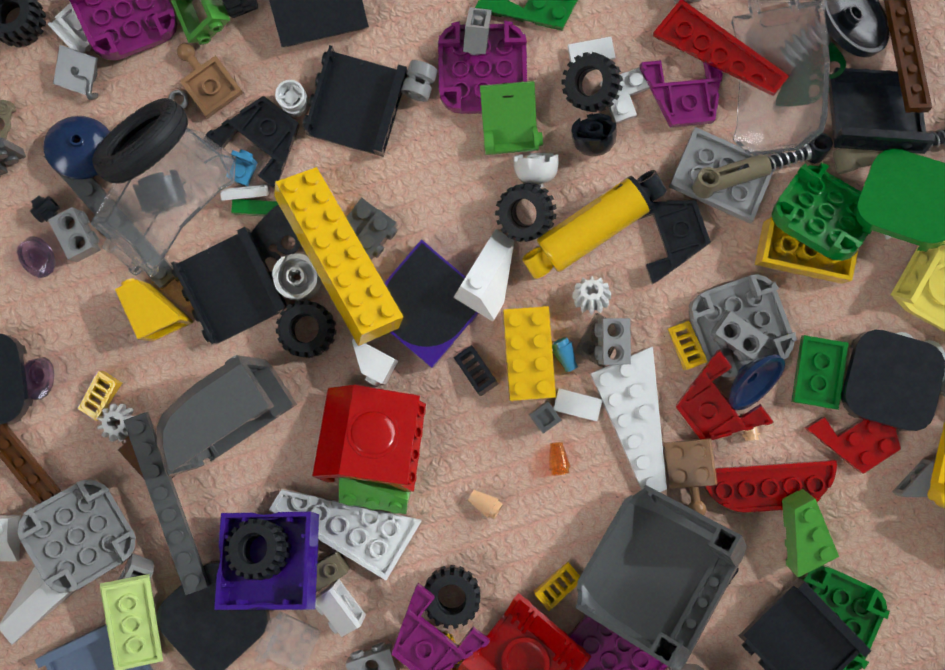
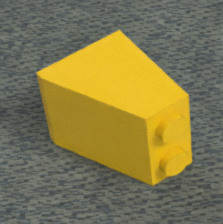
[115,278,193,342]

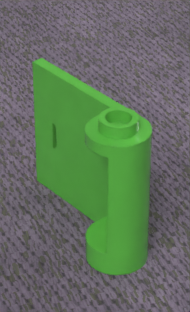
[480,81,543,155]

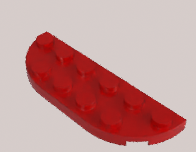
[704,460,837,512]

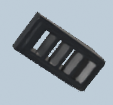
[453,345,499,396]

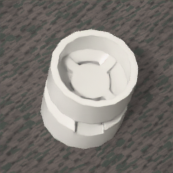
[275,80,309,117]

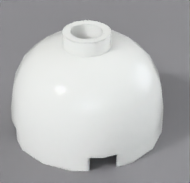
[513,153,559,188]

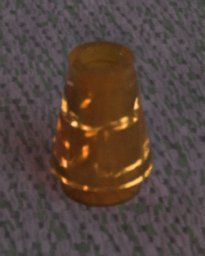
[549,442,571,476]

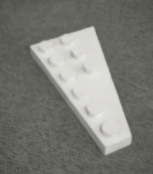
[590,347,667,492]
[269,489,422,580]

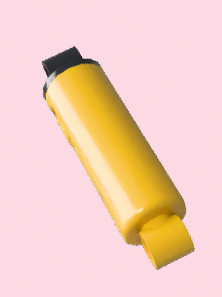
[522,170,667,279]

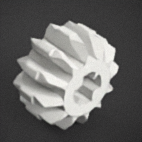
[572,276,611,316]
[97,404,134,442]

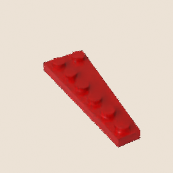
[653,0,789,97]

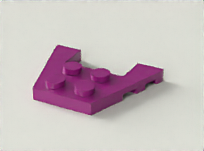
[639,60,723,128]
[391,583,490,670]

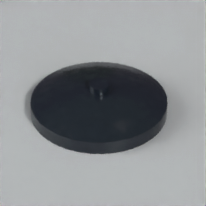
[816,0,889,57]

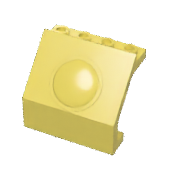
[891,244,945,332]

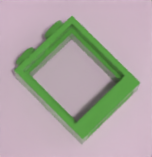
[171,0,230,45]

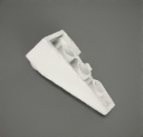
[454,229,515,321]
[0,567,75,645]

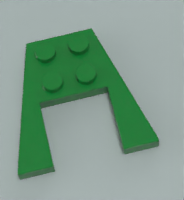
[475,0,578,31]

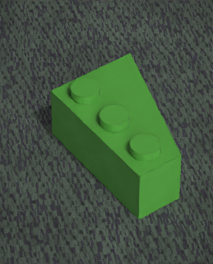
[338,478,411,514]
[782,489,839,577]

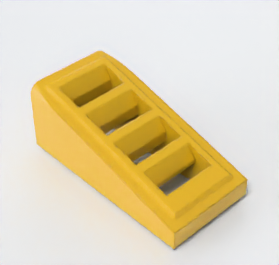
[667,321,708,370]
[78,371,123,421]
[533,562,580,611]

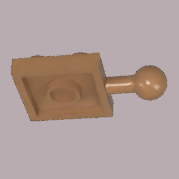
[177,43,243,118]
[664,438,717,515]

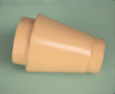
[468,490,503,519]

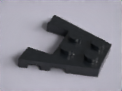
[206,96,300,189]
[638,200,711,285]

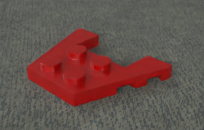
[676,349,774,441]
[805,417,901,474]

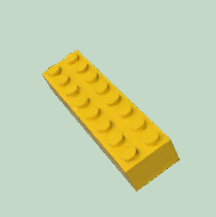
[274,167,403,346]

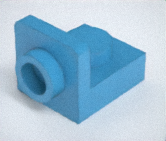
[225,149,258,186]

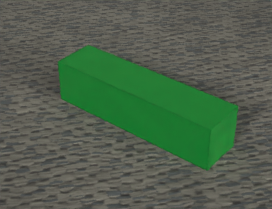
[231,199,278,217]

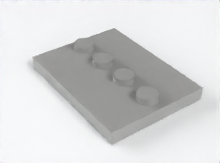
[669,127,773,224]

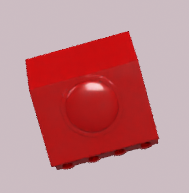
[312,385,426,492]
[457,593,592,670]

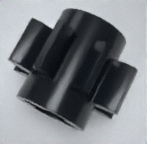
[30,195,60,223]

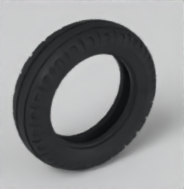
[92,98,188,184]

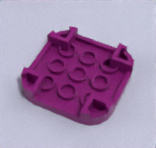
[69,0,178,60]
[438,20,527,114]

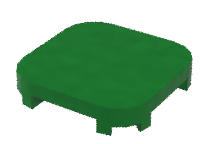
[853,149,945,252]
[772,162,868,261]
[797,565,890,670]

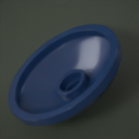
[43,116,110,180]
[729,355,785,410]

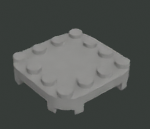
[689,274,797,378]
[17,480,136,593]

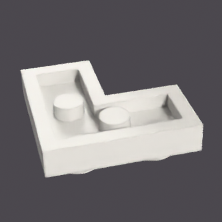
[600,67,649,124]

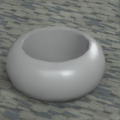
[168,90,189,109]

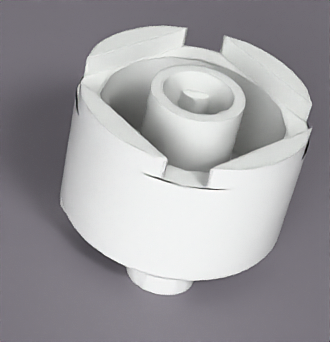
[272,253,322,301]

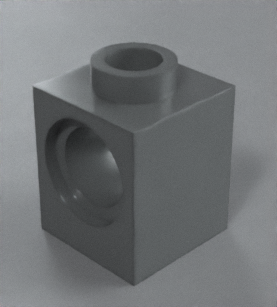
[528,401,562,434]

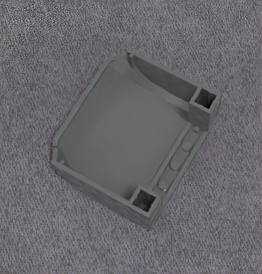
[156,355,297,477]
[576,485,747,670]

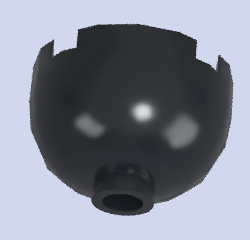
[571,113,617,157]

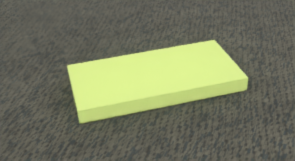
[100,574,163,670]

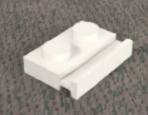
[48,3,92,53]

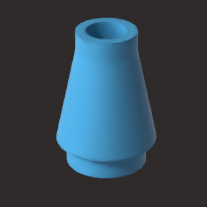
[552,337,578,372]

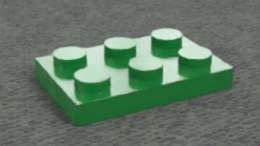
[791,335,849,410]

